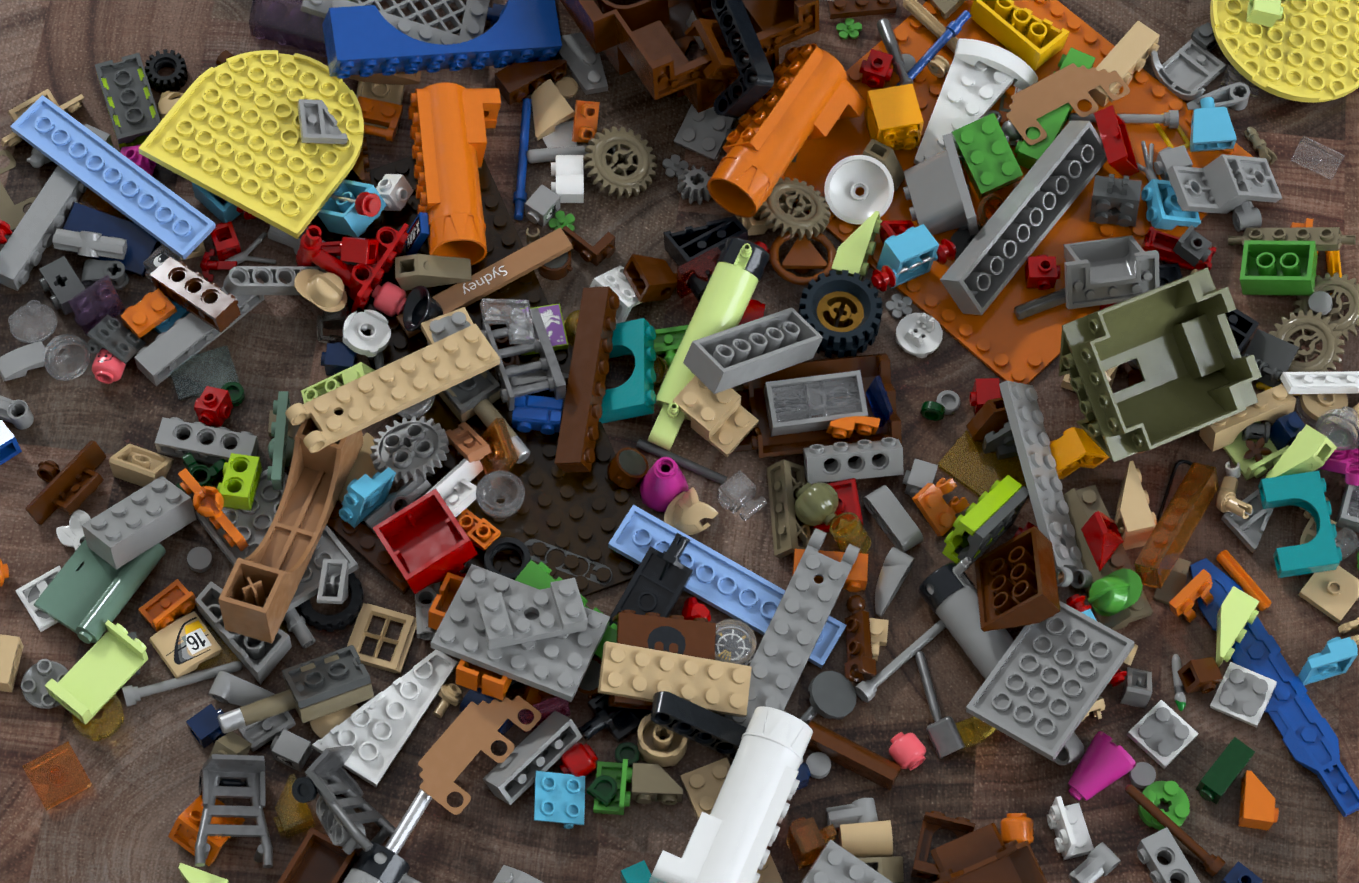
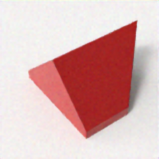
[1081,511,1124,572]

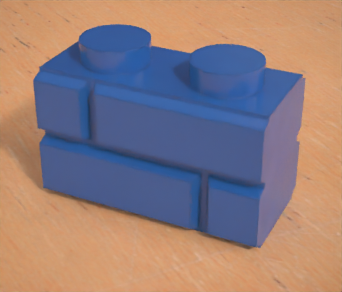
[512,395,563,435]

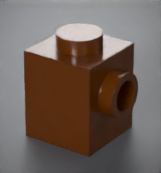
[1177,657,1223,694]

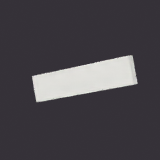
[1280,371,1359,394]

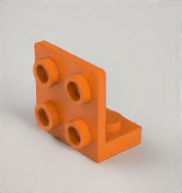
[168,795,245,866]

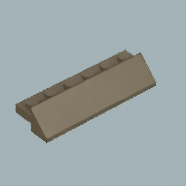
[1063,485,1153,631]

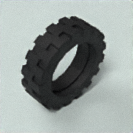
[298,572,364,632]

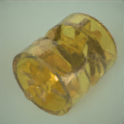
[830,512,871,554]

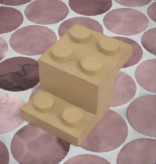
[673,375,759,457]

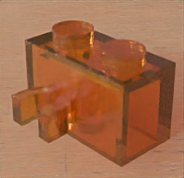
[786,817,837,870]

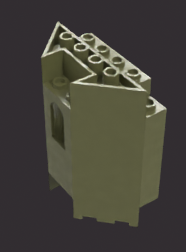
[1059,267,1262,462]

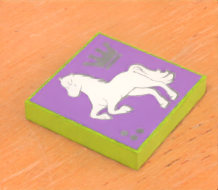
[513,303,568,356]

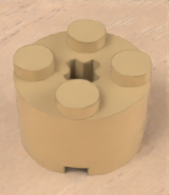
[637,714,688,767]

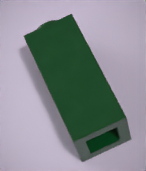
[1196,737,1255,804]

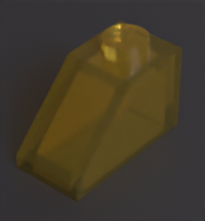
[273,774,315,838]

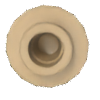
[433,683,463,718]

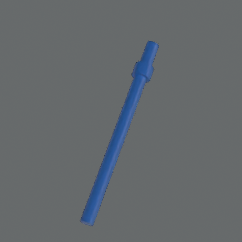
[896,10,971,86]
[513,98,532,220]

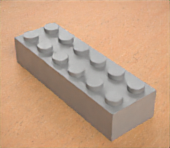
[683,307,823,394]

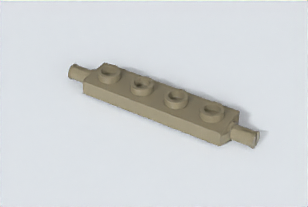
[1228,227,1356,251]

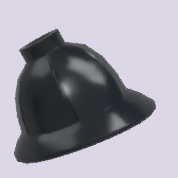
[403,285,443,332]

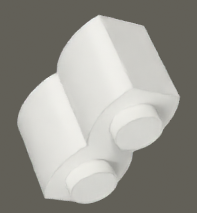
[551,155,584,203]

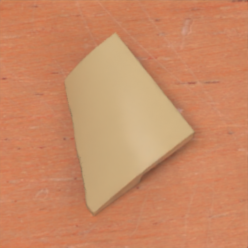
[531,79,574,141]

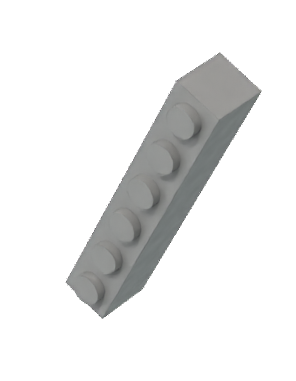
[134,278,265,386]

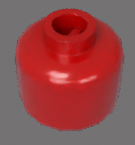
[560,742,598,777]

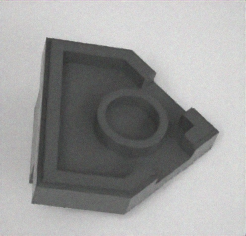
[982,422,1018,460]

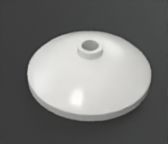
[824,155,894,225]

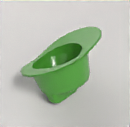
[1087,568,1143,617]

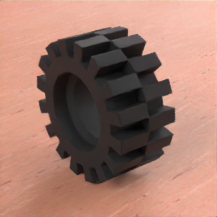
[145,49,188,93]

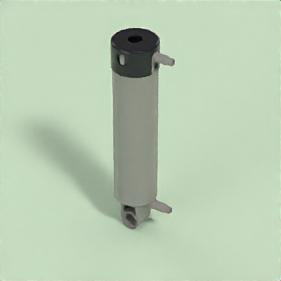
[918,557,1085,765]

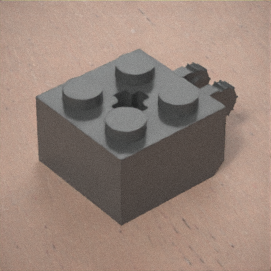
[1089,174,1142,227]

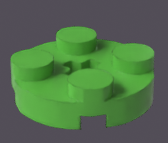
[1138,781,1190,831]

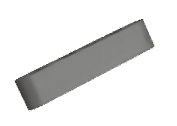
[223,266,327,295]

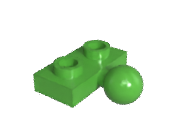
[654,325,689,371]

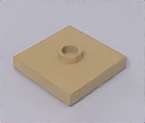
[1298,565,1359,624]

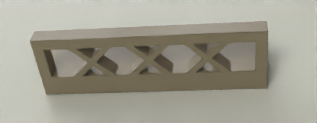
[767,459,811,558]

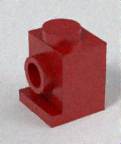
[210,221,241,261]

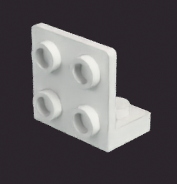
[589,266,642,324]
[1047,796,1094,860]

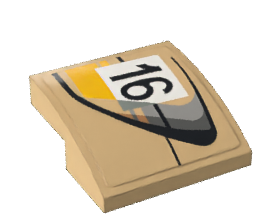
[149,611,222,679]

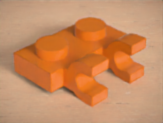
[912,478,970,536]
[1169,569,1214,623]

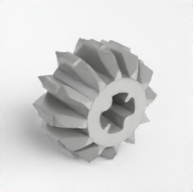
[677,165,712,205]

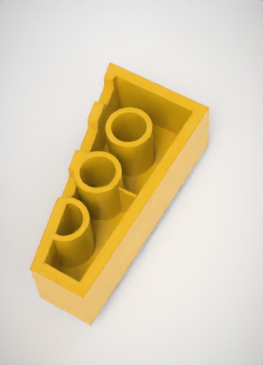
[970,0,1070,71]

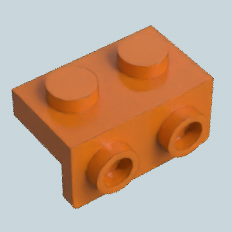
[120,288,177,339]
[138,579,196,632]

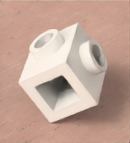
[376,174,414,211]

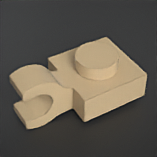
[869,618,889,661]

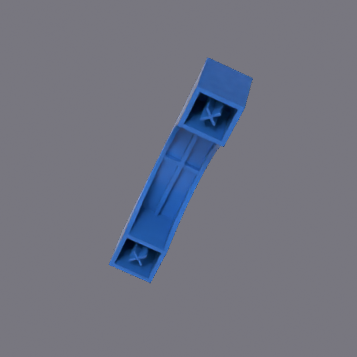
[322,0,562,79]

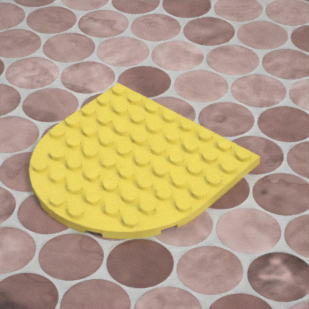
[1210,0,1359,103]
[138,50,364,239]

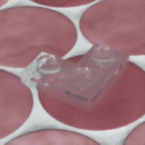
[480,298,535,344]

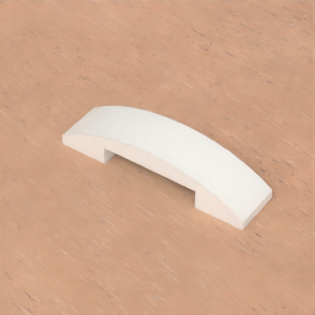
[954,38,1038,90]

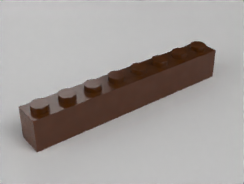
[555,286,620,473]

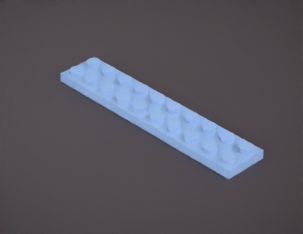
[10,95,216,260]
[608,505,847,669]

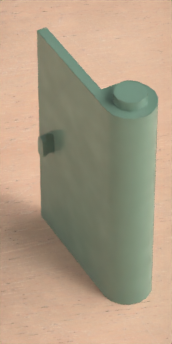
[34,539,166,644]

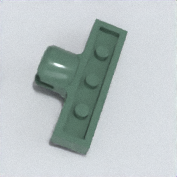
[267,391,295,490]

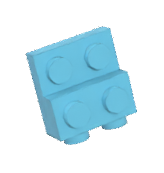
[1141,179,1201,230]
[339,467,396,528]
[1298,637,1358,685]

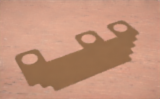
[1006,63,1130,145]
[418,695,541,815]

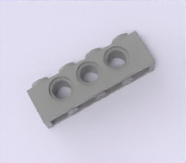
[155,417,259,464]
[803,437,904,484]
[1137,827,1201,883]

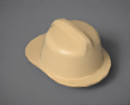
[294,269,347,313]

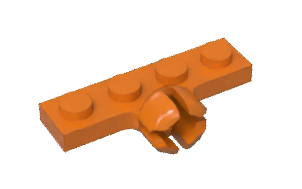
[178,468,249,551]

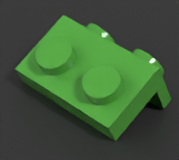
[593,759,633,815]

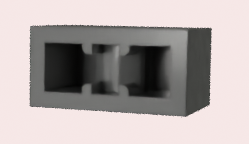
[39,256,90,315]

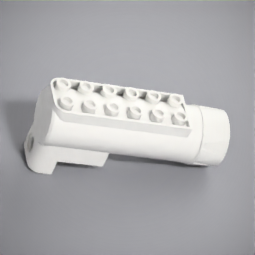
[649,706,813,883]

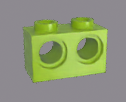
[217,453,262,511]

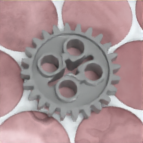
[370,416,450,484]

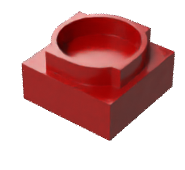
[373,488,478,594]

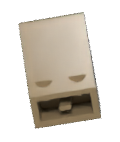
[1114,461,1157,550]

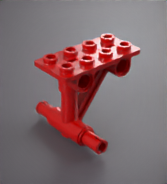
[296,223,409,313]

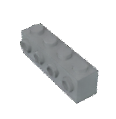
[483,711,583,805]

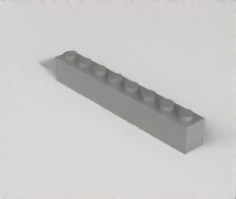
[0,124,113,291]

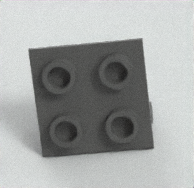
[87,314,146,364]
[1241,329,1299,388]

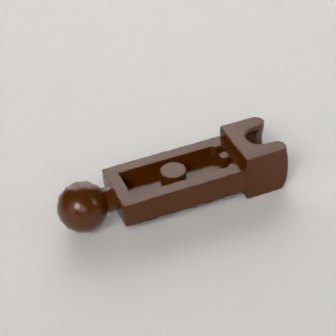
[844,595,877,683]

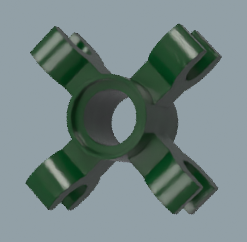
[175,452,226,492]

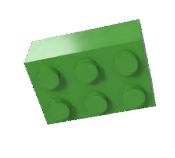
[951,113,1023,199]
[1240,240,1318,296]

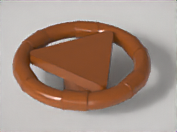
[769,231,837,286]

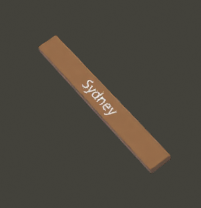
[396,227,573,338]

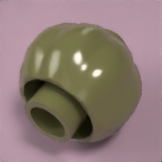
[795,482,839,526]

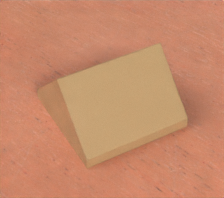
[109,444,173,487]

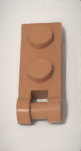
[445,422,491,463]

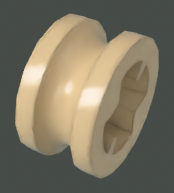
[927,55,950,78]

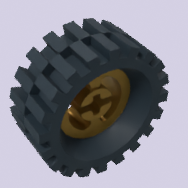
[798,270,883,358]

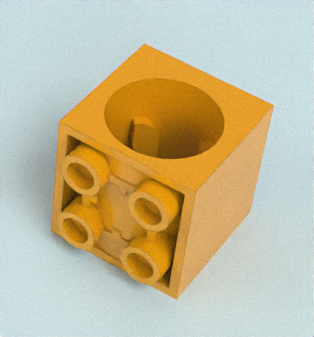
[864,83,924,151]

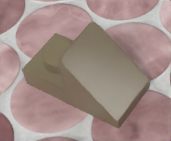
[1152,554,1191,605]

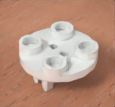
[895,312,943,358]

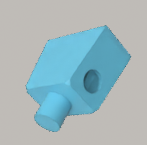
[1190,97,1237,152]

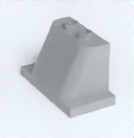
[903,133,979,236]
[1064,235,1160,309]

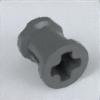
[1242,422,1270,443]

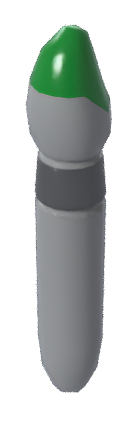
[1172,654,1186,711]

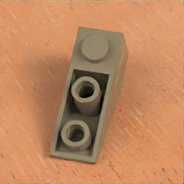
[395,254,472,291]

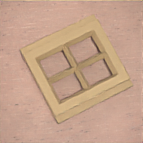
[347,603,416,674]

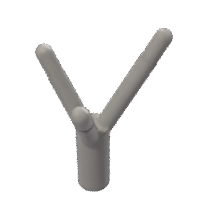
[1137,141,1158,182]
[225,232,276,265]

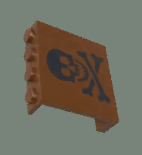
[608,610,716,711]

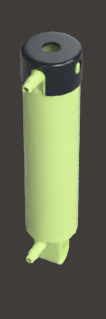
[647,237,770,451]

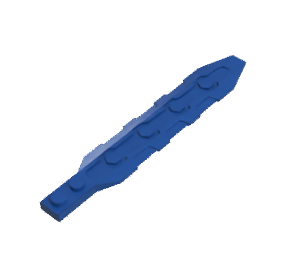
[1190,558,1359,817]

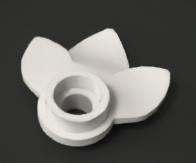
[56,509,91,551]

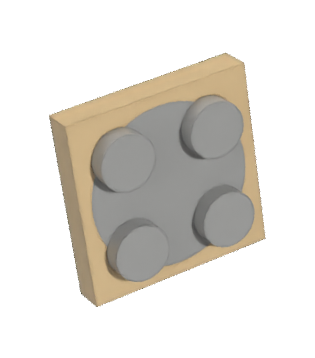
[421,307,473,344]

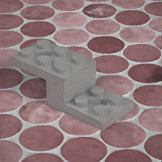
[1166,154,1282,214]

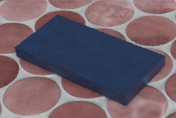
[63,202,159,277]

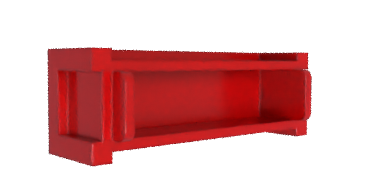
[1142,226,1217,271]

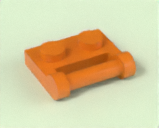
[358,96,403,142]

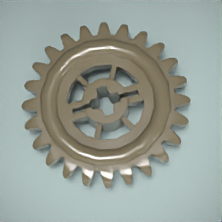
[583,126,658,199]
[757,177,831,241]
[1293,272,1359,341]
[1269,310,1345,372]

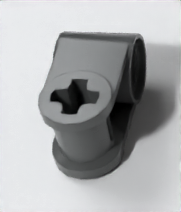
[81,259,129,290]

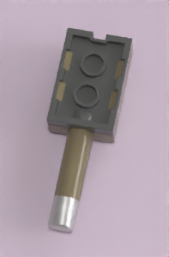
[438,370,531,464]
[217,645,374,734]

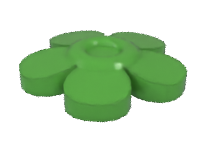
[836,18,862,39]
[549,211,575,231]

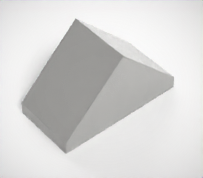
[317,559,349,604]
[1121,667,1152,709]

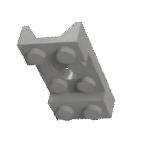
[476,578,588,650]

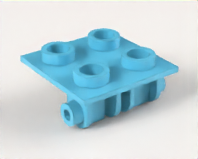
[534,771,585,829]

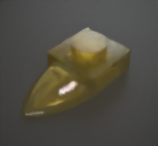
[955,716,996,749]

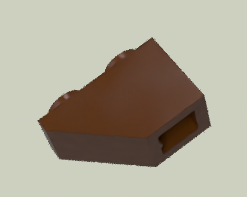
[966,397,1009,441]

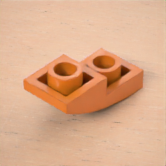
[826,416,880,439]
[456,508,501,551]

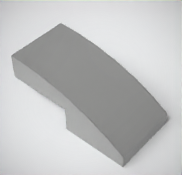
[0,341,51,381]

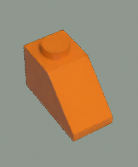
[1238,770,1279,831]

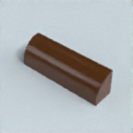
[807,721,902,790]

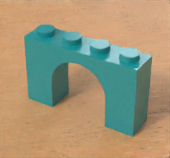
[599,318,656,424]
[1258,471,1342,578]

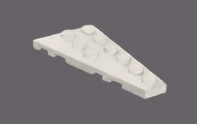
[914,57,1015,165]
[312,650,458,787]

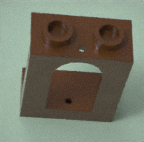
[684,18,740,80]
[911,811,976,882]

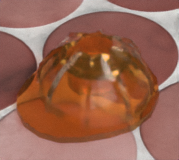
[976,193,1005,228]

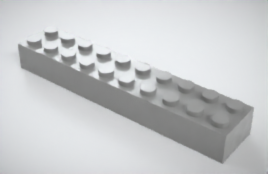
[940,121,1107,315]

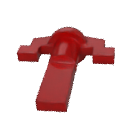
[200,249,237,282]

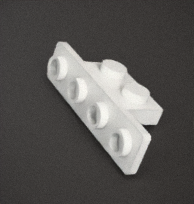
[426,458,483,518]

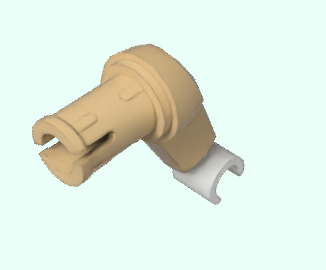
[1216,461,1252,519]

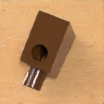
[623,254,683,302]

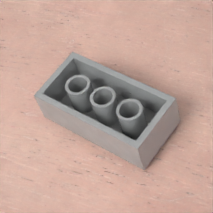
[82,476,196,570]

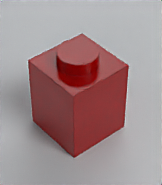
[339,237,379,264]

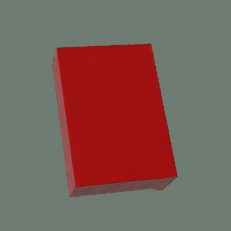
[1094,105,1139,177]

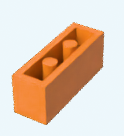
[792,549,868,592]

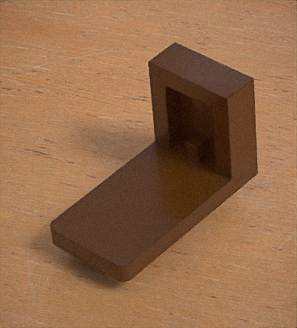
[562,226,616,267]

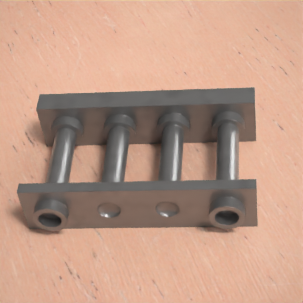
[481,308,566,411]

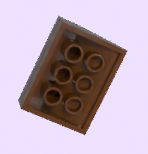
[975,526,1060,632]

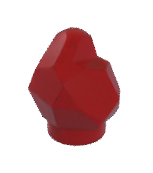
[682,597,711,622]

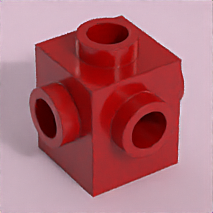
[859,49,894,89]
[1024,255,1061,290]
[194,386,233,427]

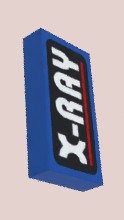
[406,212,430,255]

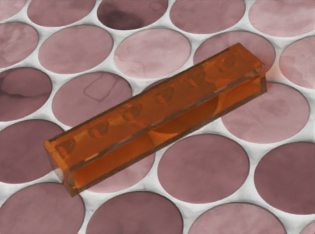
[1134,462,1219,589]

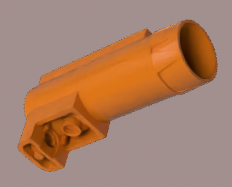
[707,43,867,218]
[408,82,501,266]

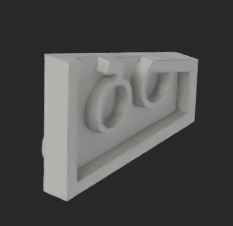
[558,32,608,95]

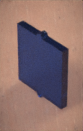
[866,376,893,428]

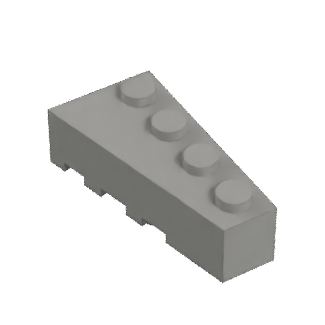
[195,582,292,685]

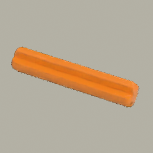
[1216,550,1272,611]

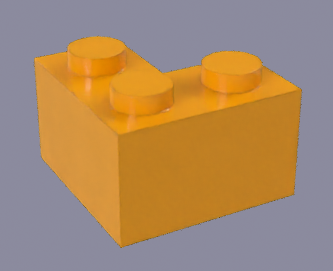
[1050,427,1109,479]

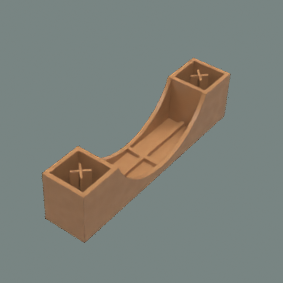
[218,398,364,644]

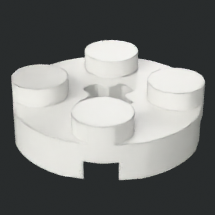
[343,309,391,357]

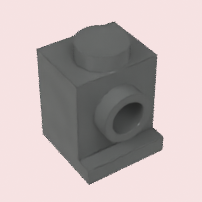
[1191,22,1218,52]
[1172,225,1212,267]

